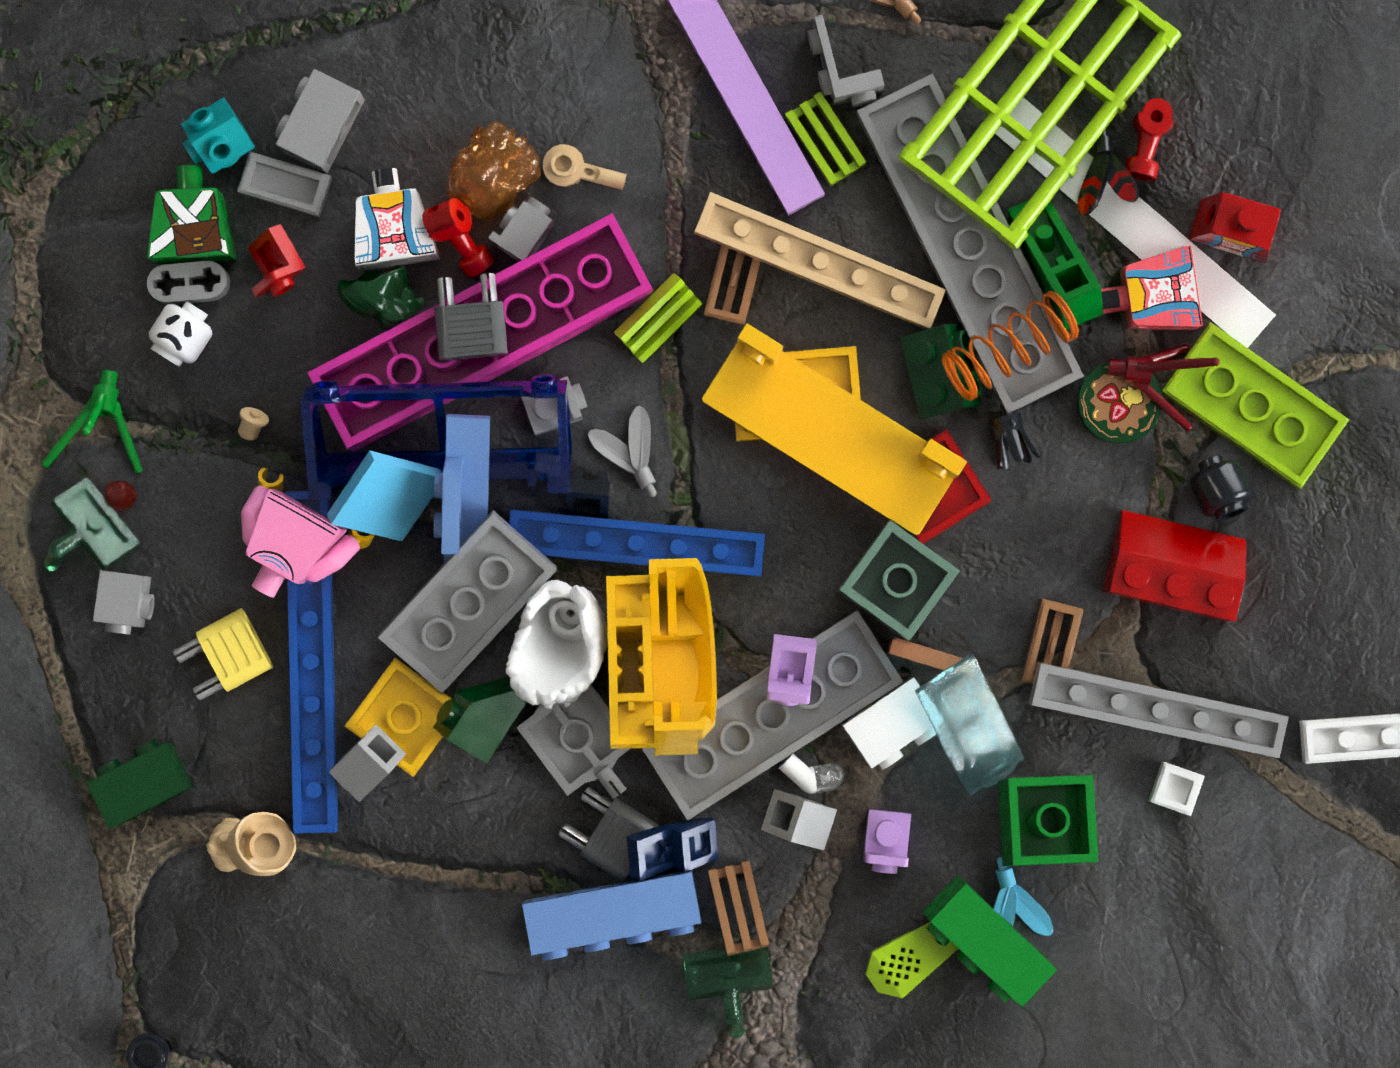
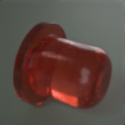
[105,481,136,510]

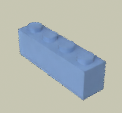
[522,870,701,960]

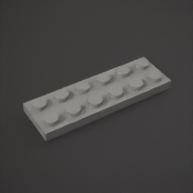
[642,610,903,821]

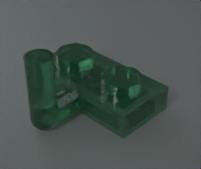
[43,477,140,571]
[682,947,773,1038]

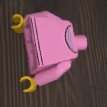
[241,468,375,598]

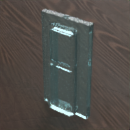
[915,654,1025,796]

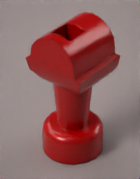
[1125,98,1175,182]
[422,198,494,278]

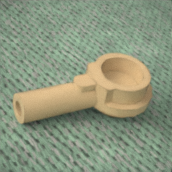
[542,144,627,190]

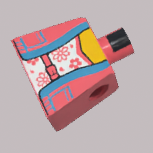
[1101,245,1203,330]

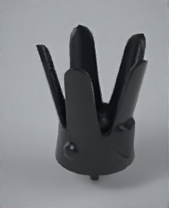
[989,405,1041,470]

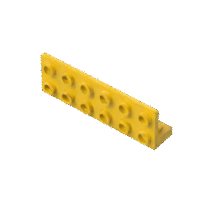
[702,323,967,535]

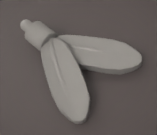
[588,406,657,497]

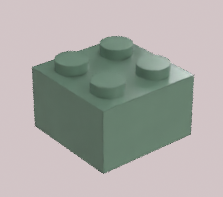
[837,520,960,641]

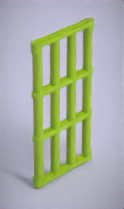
[897,0,1181,250]

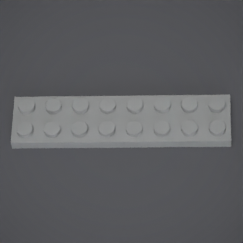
[856,73,1084,415]

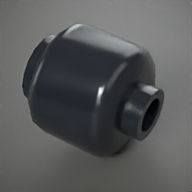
[1190,455,1253,522]

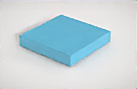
[327,450,442,541]

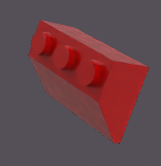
[1102,510,1246,622]

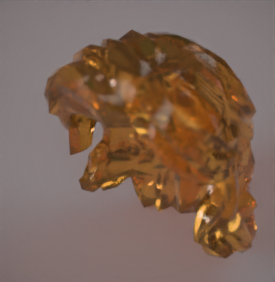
[446,121,541,220]

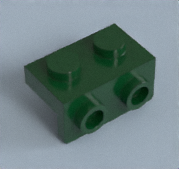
[900,323,982,419]

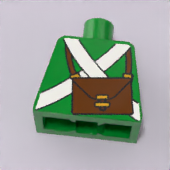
[148,165,236,264]

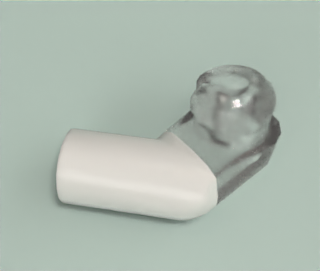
[778,753,844,794]

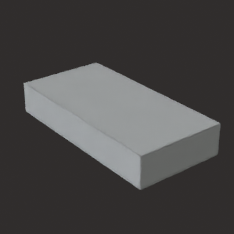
[237,152,332,218]

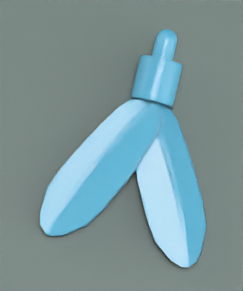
[993,857,1053,936]

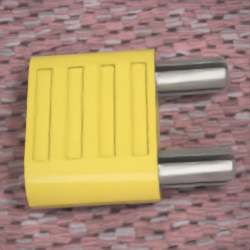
[173,608,273,700]

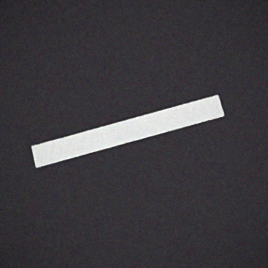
[995,97,1276,348]

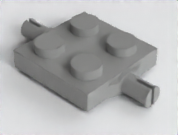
[516,684,631,800]

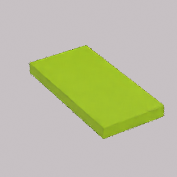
[1161,322,1349,489]

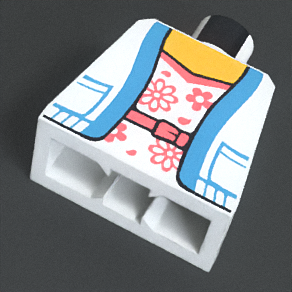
[355,168,440,272]

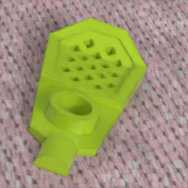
[865,922,959,998]

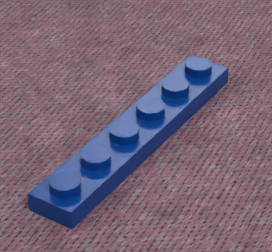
[509,510,765,577]

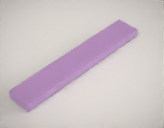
[667,0,825,216]

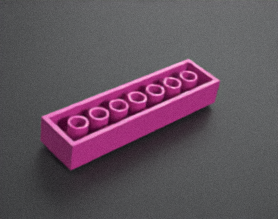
[307,213,653,452]

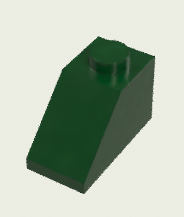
[433,676,526,763]

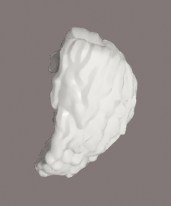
[506,580,608,709]

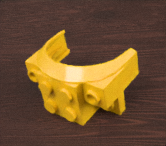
[606,558,717,756]

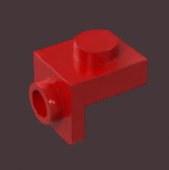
[248,224,306,297]

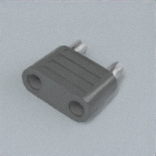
[434,273,508,361]
[558,787,659,883]

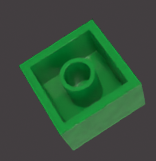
[997,775,1098,866]

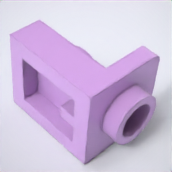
[863,809,911,874]

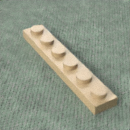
[693,192,946,329]

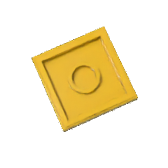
[344,657,451,777]

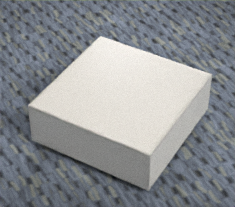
[1148,761,1205,816]

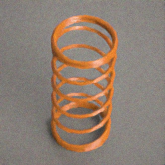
[942,291,1079,401]

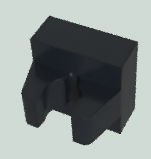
[566,468,610,519]

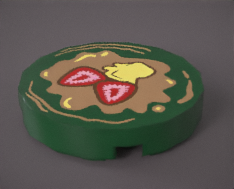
[1077,361,1162,444]

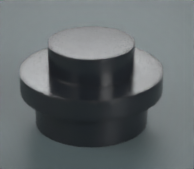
[126,1033,170,1068]

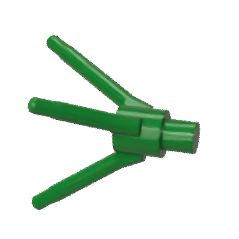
[41,370,142,474]

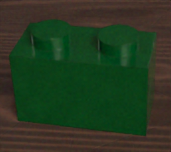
[86,739,194,829]

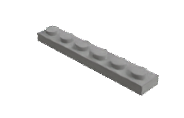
[1028,662,1289,758]

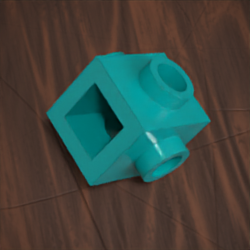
[181,97,255,174]

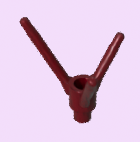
[1107,344,1220,431]

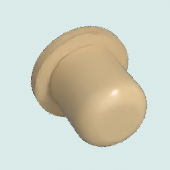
[238,407,269,440]

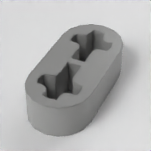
[147,261,231,304]

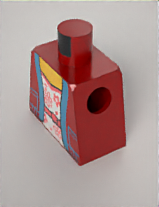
[1189,192,1281,263]

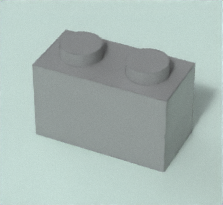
[275,69,365,174]

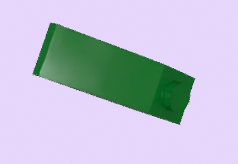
[1007,200,1104,330]

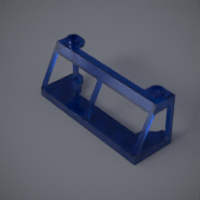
[301,375,573,500]

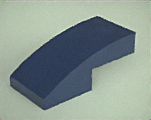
[626,817,718,881]

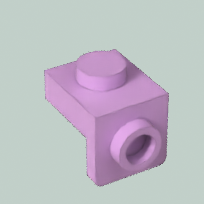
[767,634,817,706]

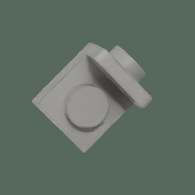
[521,376,588,436]

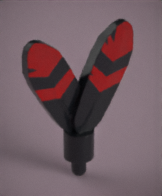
[1078,129,1139,216]

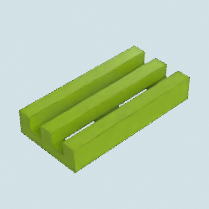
[785,91,866,187]
[614,273,702,363]

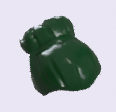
[337,265,424,331]

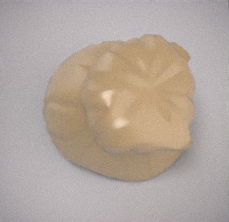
[206,812,296,876]

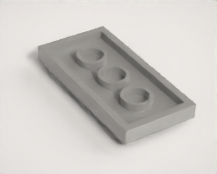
[378,510,557,693]

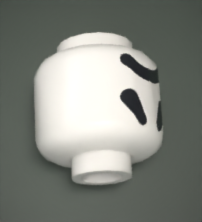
[149,301,212,367]

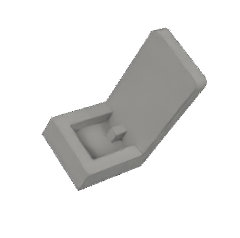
[807,15,885,107]

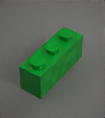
[922,875,1057,1007]

